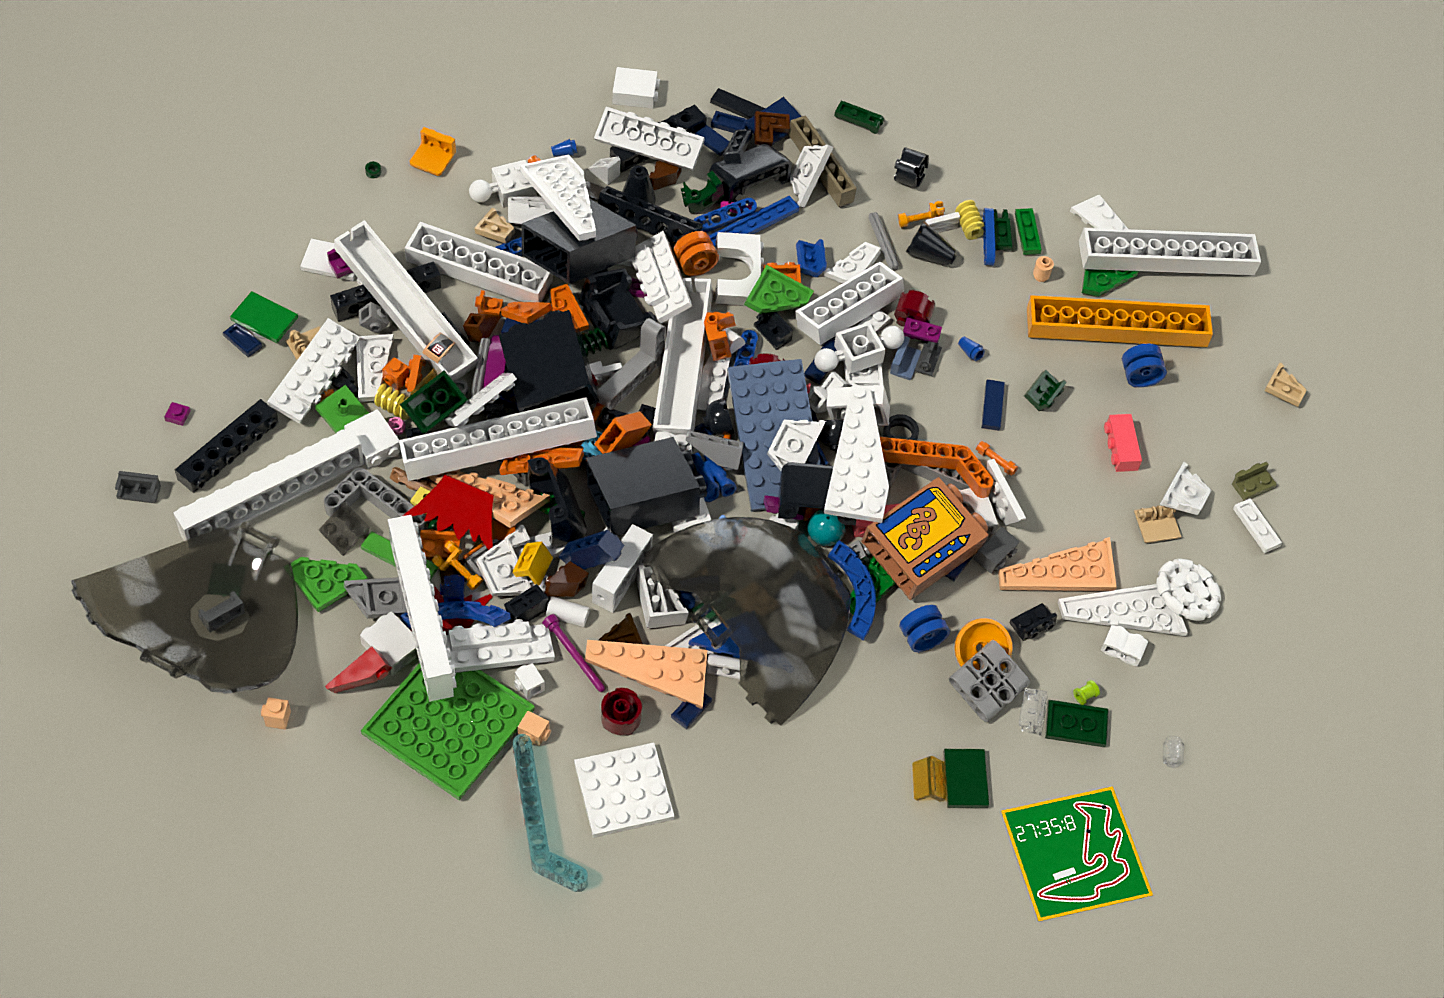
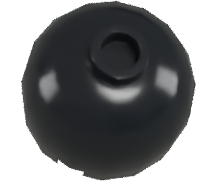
[703,398,734,436]
[819,420,844,451]

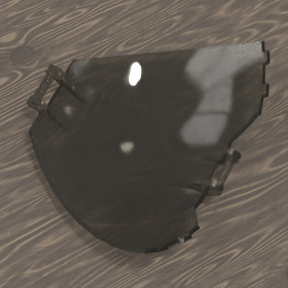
[642,517,851,726]
[71,521,298,694]

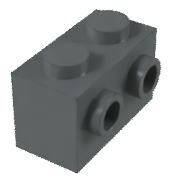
[974,527,1020,573]

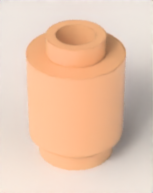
[1033,256,1054,282]

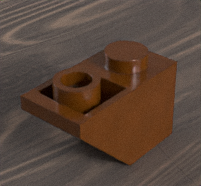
[649,160,682,190]
[463,313,501,343]
[544,561,589,597]

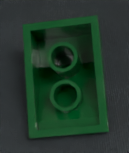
[399,370,468,434]

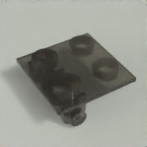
[319,502,370,556]

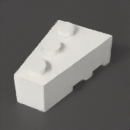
[635,563,689,628]

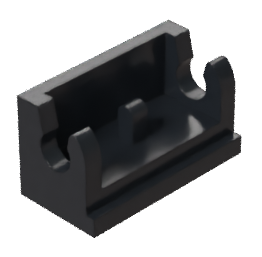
[754,311,793,350]
[504,584,549,622]

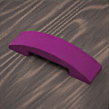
[483,335,506,394]

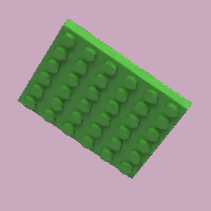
[361,663,535,800]

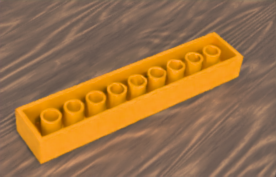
[1027,295,1213,347]

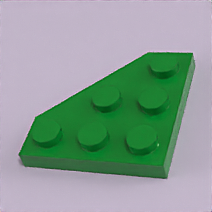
[1081,269,1139,296]

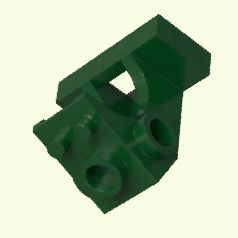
[680,171,726,213]

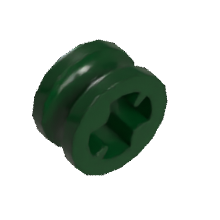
[365,161,381,179]

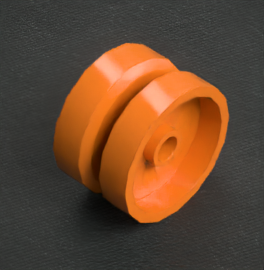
[673,231,719,276]

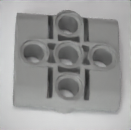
[948,640,1030,722]

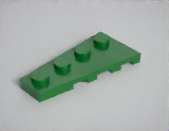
[844,556,896,615]

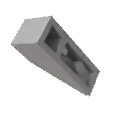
[686,430,743,470]

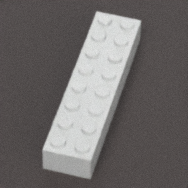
[405,222,553,302]

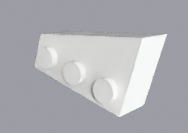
[508,197,553,225]

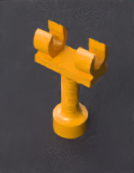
[898,201,945,228]
[432,540,483,591]

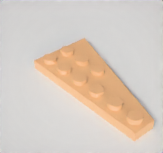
[427,469,550,528]
[998,537,1117,591]
[585,640,707,709]

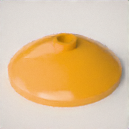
[955,618,1012,678]

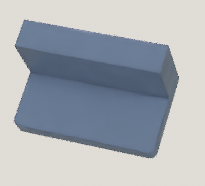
[890,336,921,380]

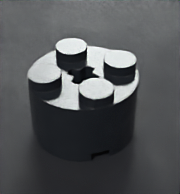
[894,147,929,187]

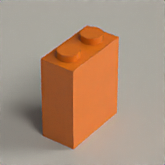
[594,411,652,454]

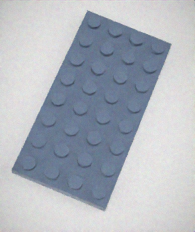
[727,359,820,512]

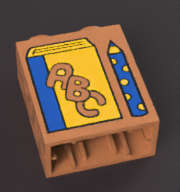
[861,477,988,600]

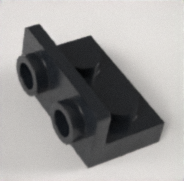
[1009,603,1058,641]

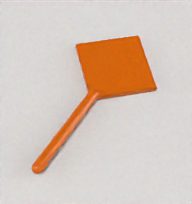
[463,519,516,559]

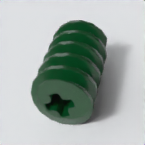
[581,328,608,356]

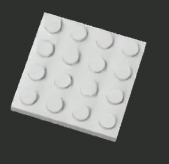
[444,373,517,427]
[574,743,674,838]

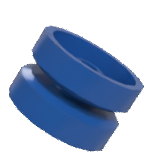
[1121,343,1167,388]
[899,604,950,652]

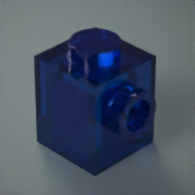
[440,574,465,603]

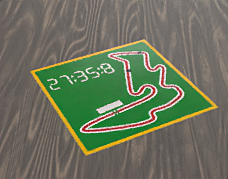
[1001,786,1153,921]

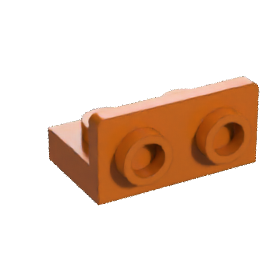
[420,529,461,561]

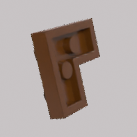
[754,111,790,146]

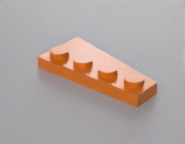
[499,447,584,475]

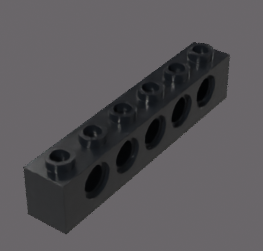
[610,104,707,173]
[598,186,703,243]
[330,261,442,322]
[174,399,279,493]

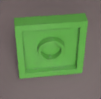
[315,385,369,433]

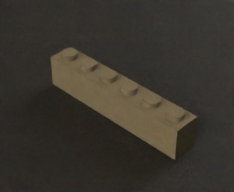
[788,115,857,207]

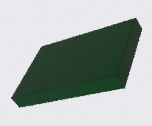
[1045,700,1108,748]
[943,749,989,808]

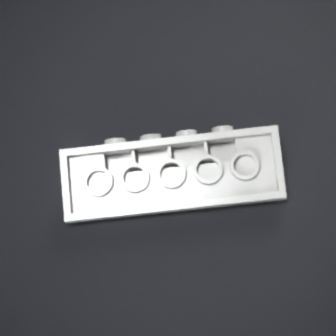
[594,107,705,171]
[632,231,693,323]
[267,318,360,424]
[446,619,555,672]

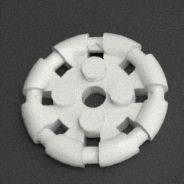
[1156,559,1221,621]

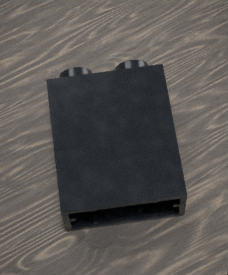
[522,199,638,284]
[499,310,600,412]
[586,437,707,536]

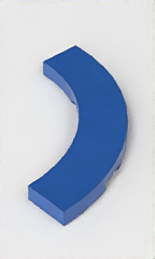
[828,540,876,641]
[399,601,511,630]

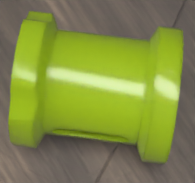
[1073,680,1100,705]

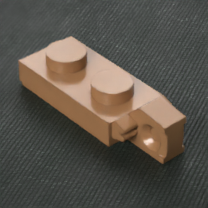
[390,467,437,491]

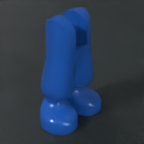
[691,452,737,502]

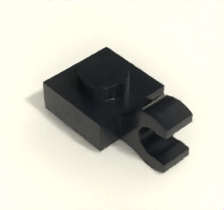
[331,367,358,397]

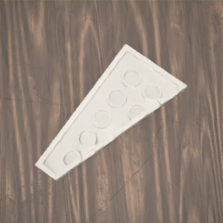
[1057,584,1188,636]

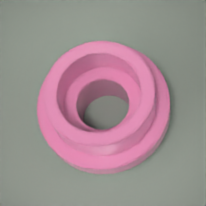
[387,417,406,435]

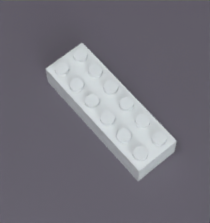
[796,262,904,345]

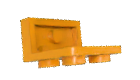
[410,127,456,176]

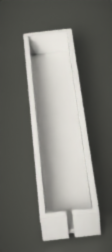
[334,220,478,381]
[653,278,713,436]

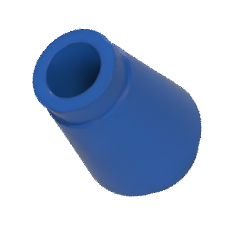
[551,139,578,157]
[958,336,985,361]

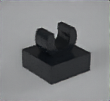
[484,403,504,420]

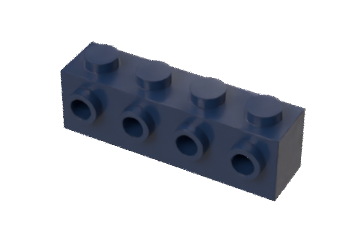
[559,530,625,570]

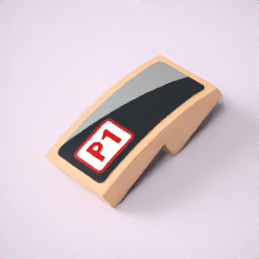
[422,332,455,364]

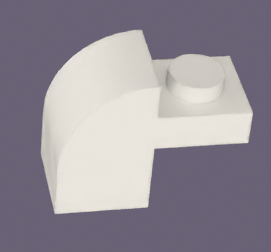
[808,372,847,413]

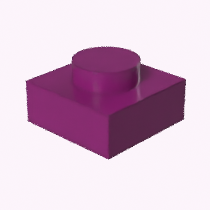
[164,402,191,426]

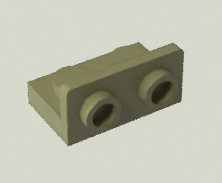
[1232,461,1277,501]

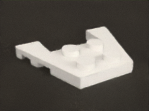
[476,525,548,596]

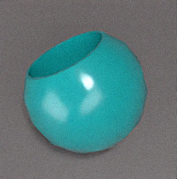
[807,509,846,546]

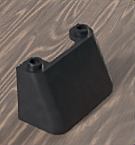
[709,144,792,204]
[580,268,658,350]
[528,457,587,548]
[778,462,856,525]

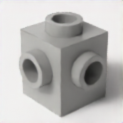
[359,302,389,333]

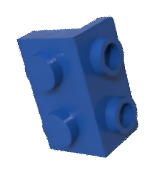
[796,239,827,277]

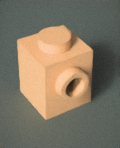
[261,697,291,730]
[518,711,551,746]

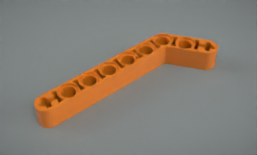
[880,437,993,498]

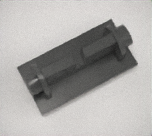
[915,341,942,376]

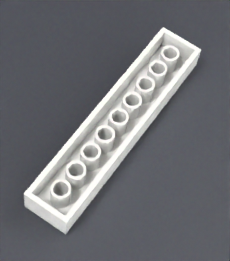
[1079,228,1261,275]
[399,397,597,481]
[173,427,364,550]
[388,515,457,702]

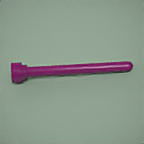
[542,614,605,692]

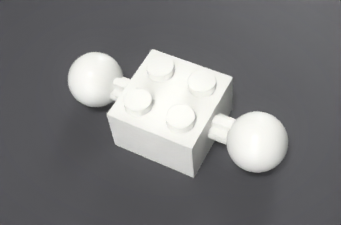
[469,160,537,208]
[814,322,904,374]

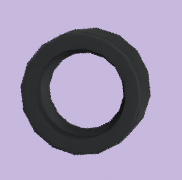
[883,414,919,441]

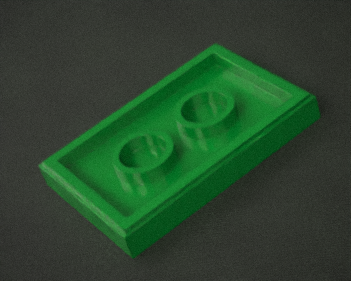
[230,291,298,343]

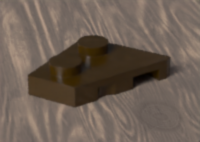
[599,613,643,644]

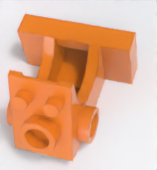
[704,312,736,361]

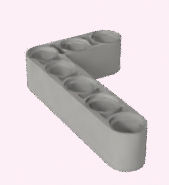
[597,318,666,410]
[884,451,970,490]
[324,468,427,536]

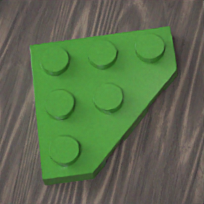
[744,265,814,314]
[284,557,368,612]

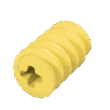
[955,200,985,240]
[374,383,410,420]

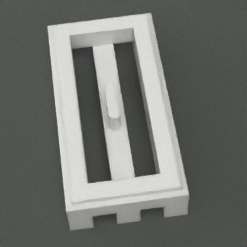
[925,212,960,233]

